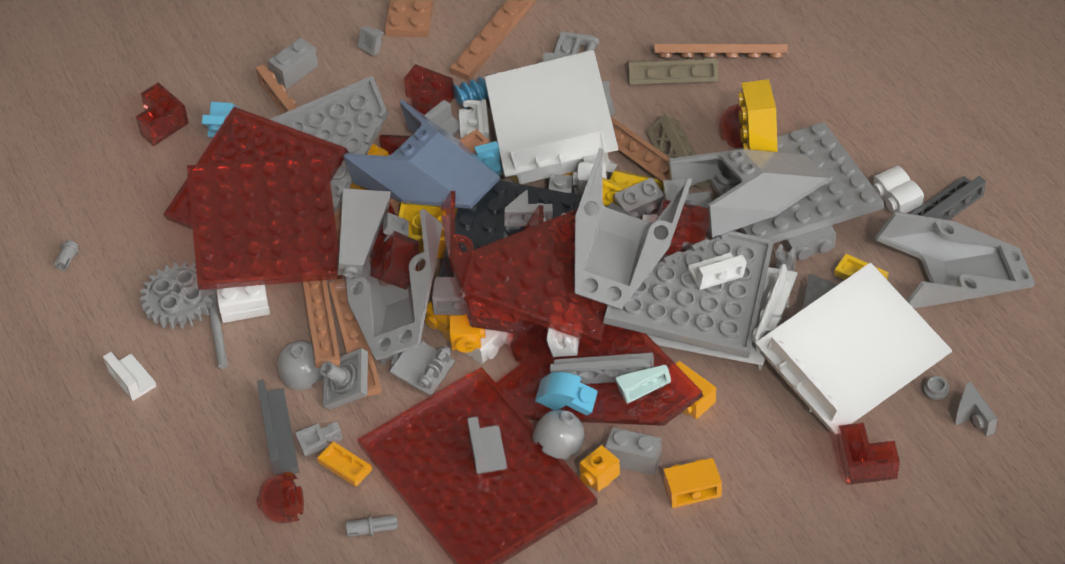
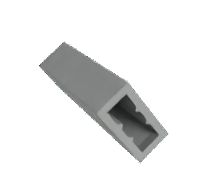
[338,188,391,278]

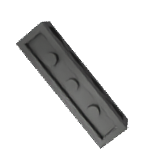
[910,176,986,220]
[257,380,299,478]

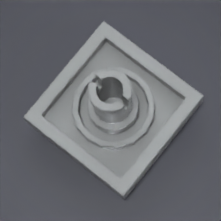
[320,348,368,410]

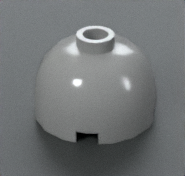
[277,341,324,390]
[532,410,585,459]

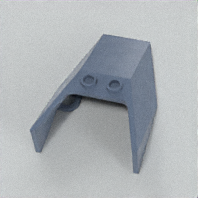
[343,100,500,209]

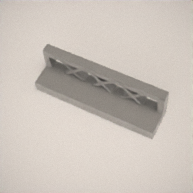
[550,353,654,384]

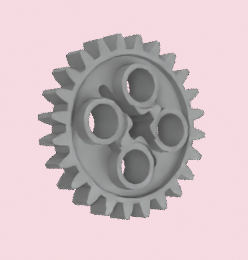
[140,262,217,329]

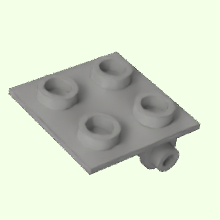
[389,341,456,397]

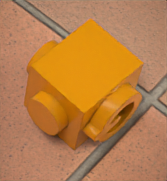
[450,314,486,353]
[580,445,620,492]

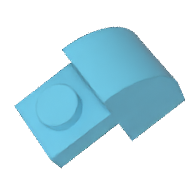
[202,102,238,139]
[475,141,503,176]
[535,372,598,415]

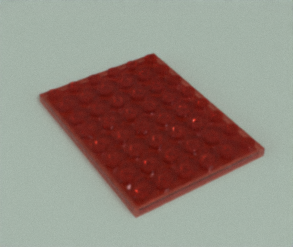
[357,367,598,564]

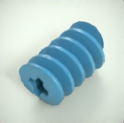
[453,72,496,109]

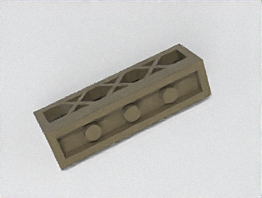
[629,57,718,85]
[646,113,711,190]

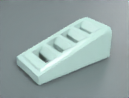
[615,365,671,403]

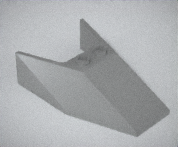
[575,147,692,310]
[668,149,828,238]
[346,209,443,360]
[875,212,1035,309]

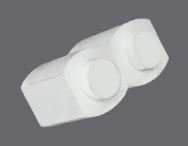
[872,166,924,213]

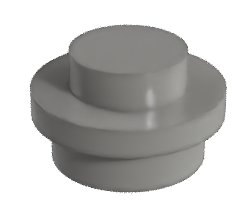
[924,376,949,400]

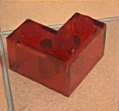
[404,64,455,115]
[135,82,189,146]
[656,199,709,255]
[370,231,421,290]
[837,423,900,485]

